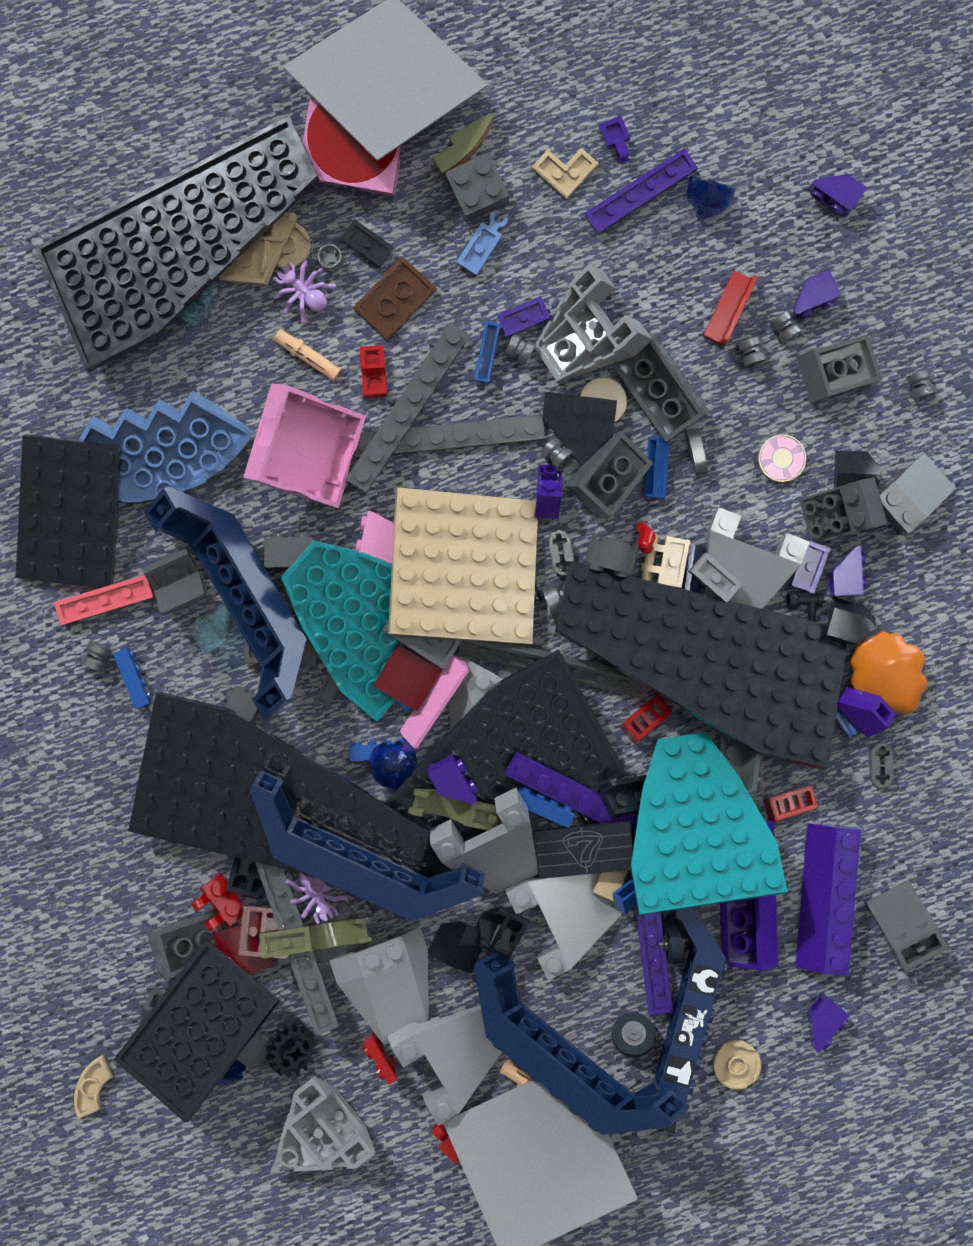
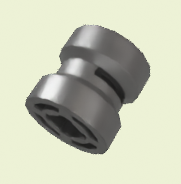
[317,244,343,273]
[770,310,803,344]
[504,334,536,366]
[738,336,768,367]
[906,369,936,400]
[541,438,575,472]
[80,641,112,672]

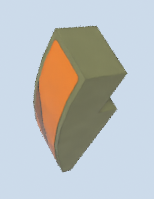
[433,113,493,179]

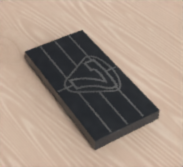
[533,820,634,879]

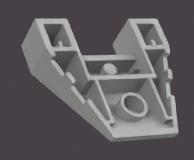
[535,264,652,382]
[704,507,809,609]
[429,788,539,894]
[505,873,622,980]
[387,1006,502,1126]

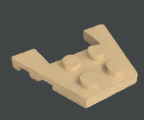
[219,212,297,285]

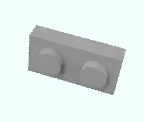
[689,553,743,603]

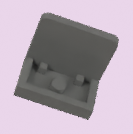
[142,548,206,616]

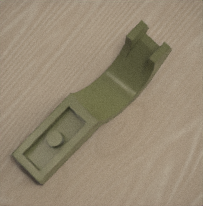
[408,789,503,830]
[259,917,372,959]

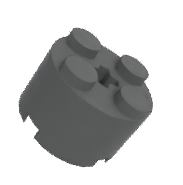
[585,534,639,578]

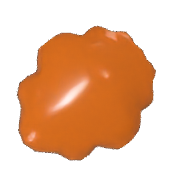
[850,631,928,715]

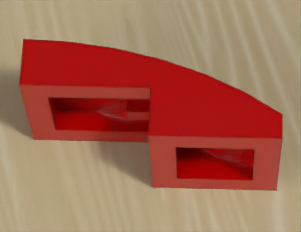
[360,345,387,398]

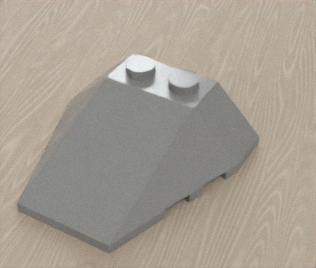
[329,926,429,1045]

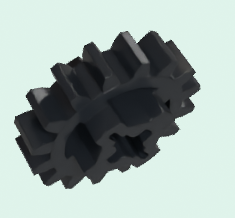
[265,1023,318,1078]

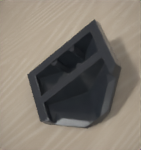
[834,451,881,488]
[825,596,876,646]
[225,857,266,900]
[477,907,530,959]
[428,921,483,973]

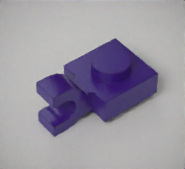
[599,116,630,164]

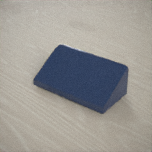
[683,544,706,593]

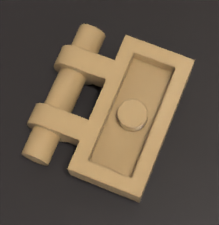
[640,534,690,588]

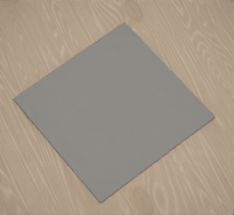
[283,0,488,161]
[443,1080,638,1246]

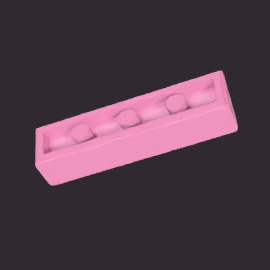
[400,655,469,749]

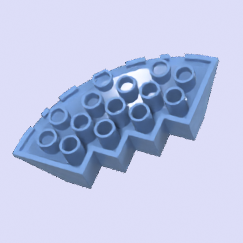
[79,391,254,502]

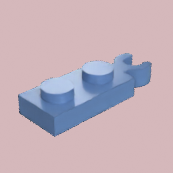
[456,210,508,277]

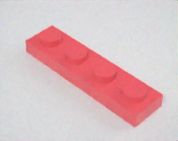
[54,575,155,625]

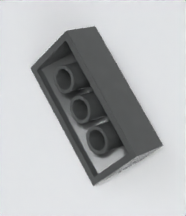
[612,334,710,442]

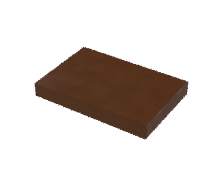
[353,256,437,341]

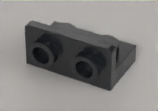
[599,774,647,819]

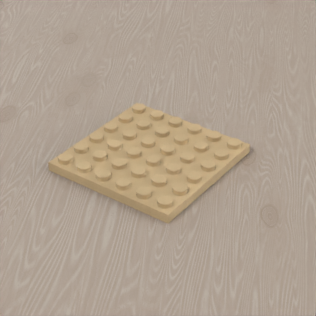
[389,488,538,645]

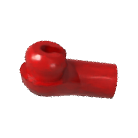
[636,522,656,554]

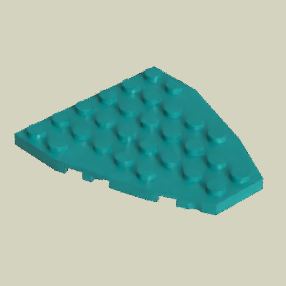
[281,540,424,721]
[631,732,787,916]

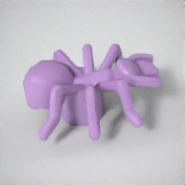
[273,260,336,324]
[285,873,348,924]

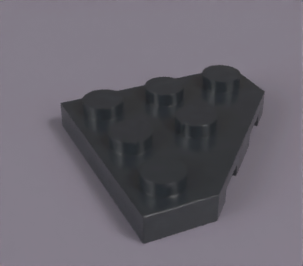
[543,392,617,466]

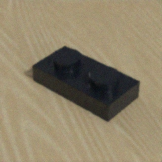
[341,219,394,268]

